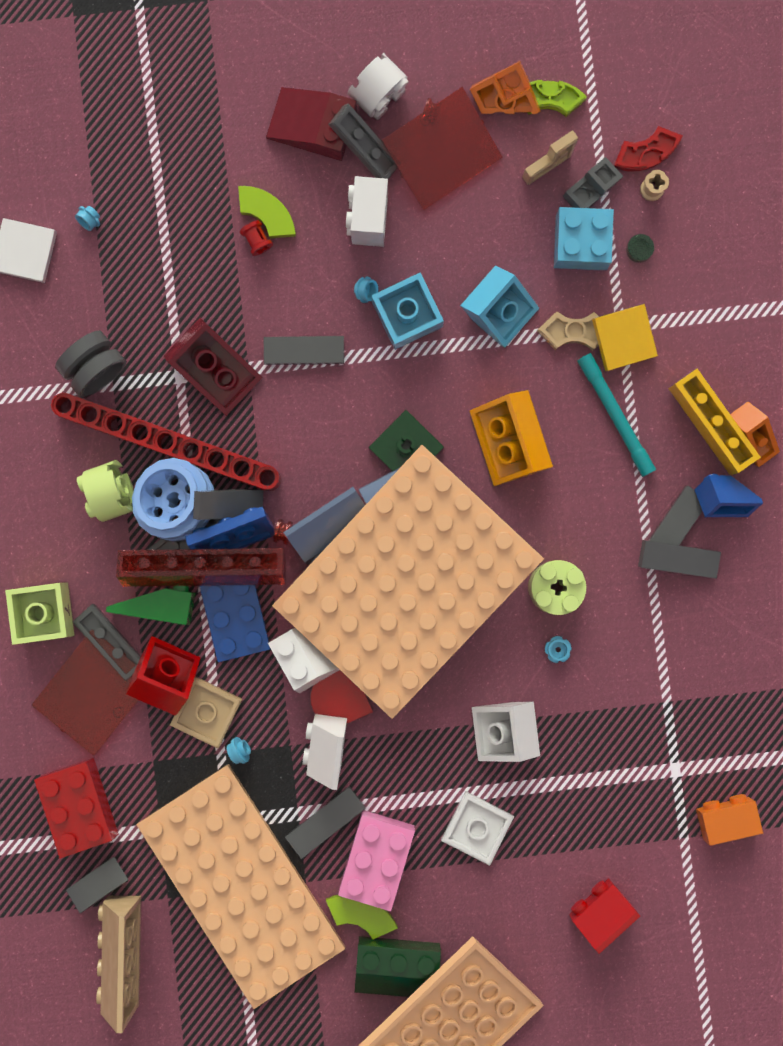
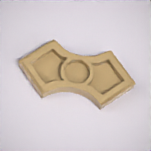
[537,312,599,351]

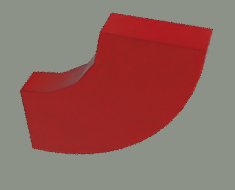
[614,126,683,172]

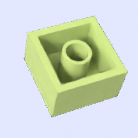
[5,583,75,645]

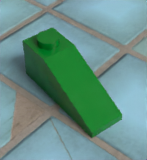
[106,584,196,625]

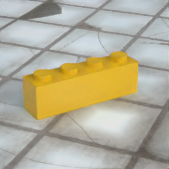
[668,368,761,475]

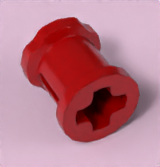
[239,220,273,256]

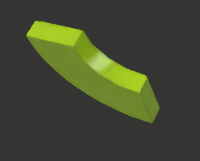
[527,80,587,117]
[238,186,296,239]
[326,895,398,939]

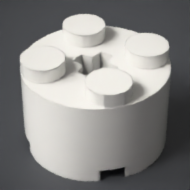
[347,53,409,120]

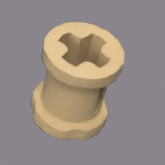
[640,170,669,201]

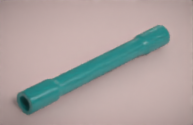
[577,353,656,477]

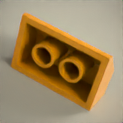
[469,390,553,486]

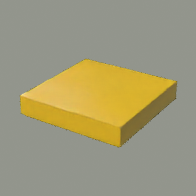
[592,304,658,371]

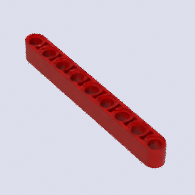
[51,393,281,491]

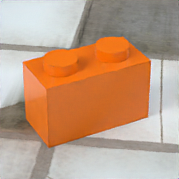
[696,794,763,846]

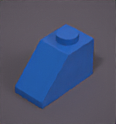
[694,474,763,517]

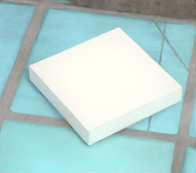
[0,218,57,283]
[441,791,514,866]

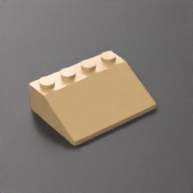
[96,895,141,1033]

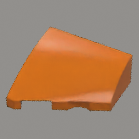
[470,61,540,114]

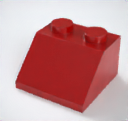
[126,636,201,716]
[569,878,640,954]

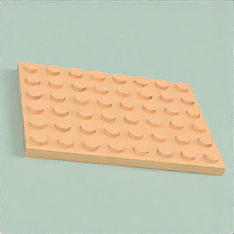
[272,445,544,719]

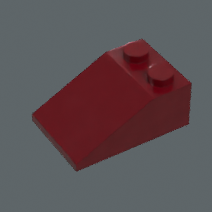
[266,87,357,161]
[164,318,263,416]

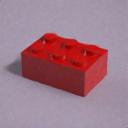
[34,758,119,858]

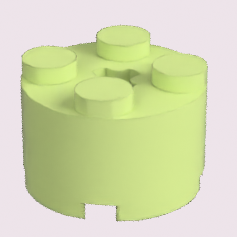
[77,460,134,522]
[528,560,586,615]

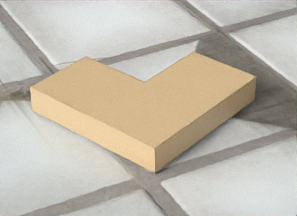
[522,130,578,185]

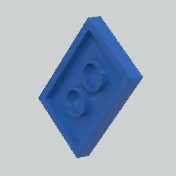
[185,507,277,564]
[199,571,271,662]

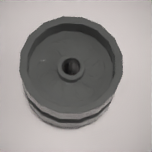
[55,330,127,398]

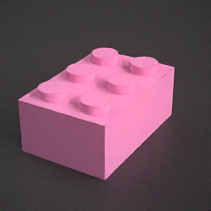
[338,810,415,911]

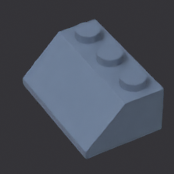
[284,487,365,565]

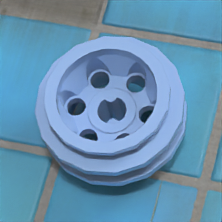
[132,458,214,542]

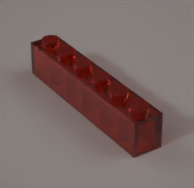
[116,548,286,587]

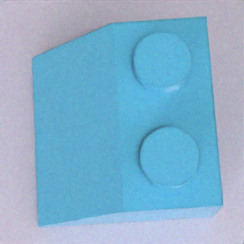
[460,265,539,348]

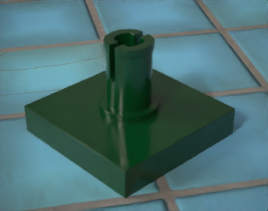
[368,410,444,471]

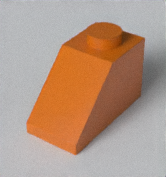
[730,402,780,467]

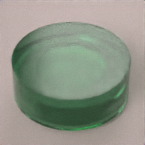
[626,234,654,263]

